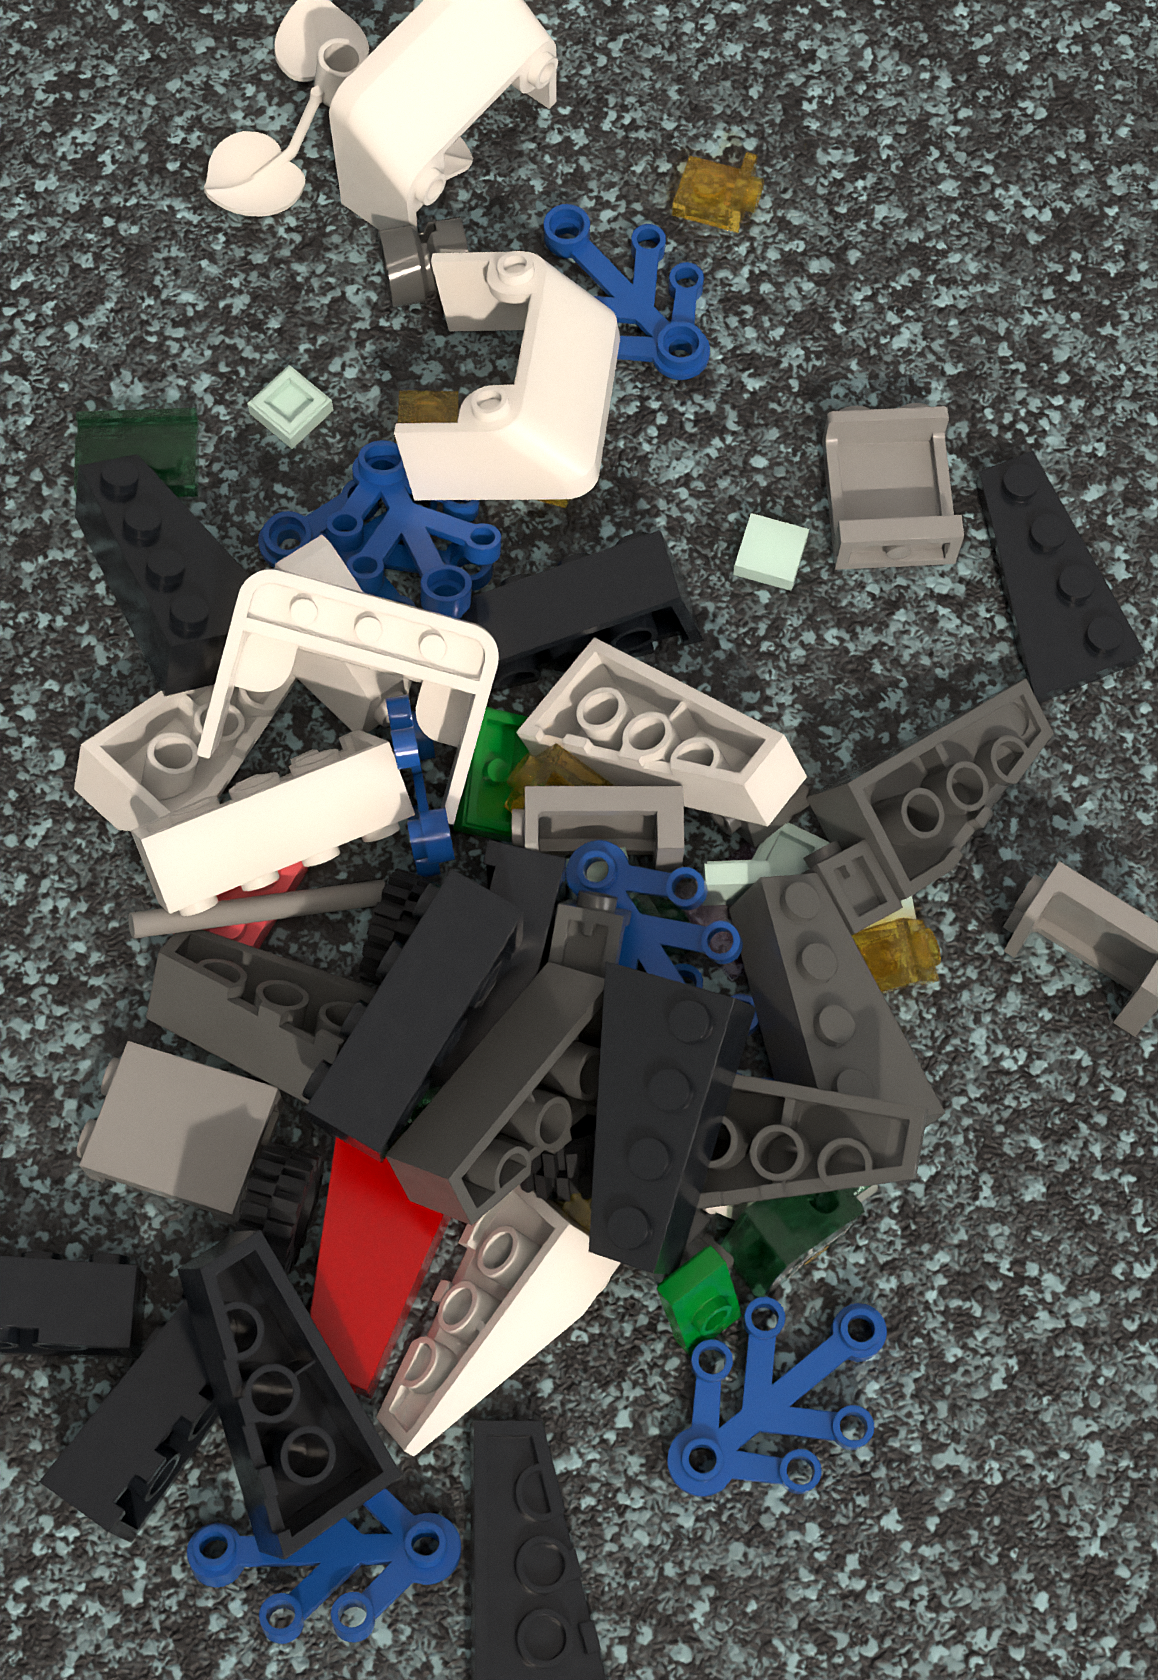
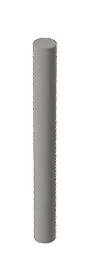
[128,880,385,939]

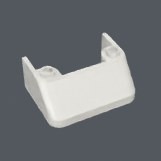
[329,0,558,233]
[394,251,620,500]
[196,568,499,825]

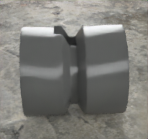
[378,216,469,308]

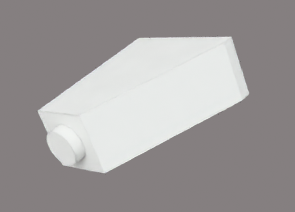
[274,535,412,733]

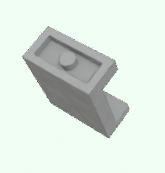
[822,403,964,570]
[512,786,684,891]
[1003,861,1158,1037]
[77,1041,285,1226]

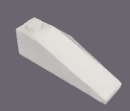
[74,673,298,831]
[376,1184,620,1456]

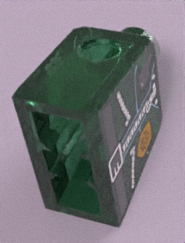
[720,1185,878,1298]

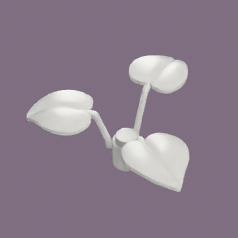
[204,0,473,217]

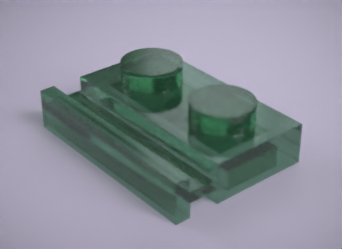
[74,408,199,497]

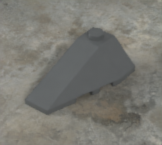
[806,678,1054,901]
[697,1074,928,1209]

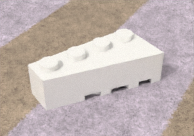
[516,637,807,826]
[131,729,415,916]

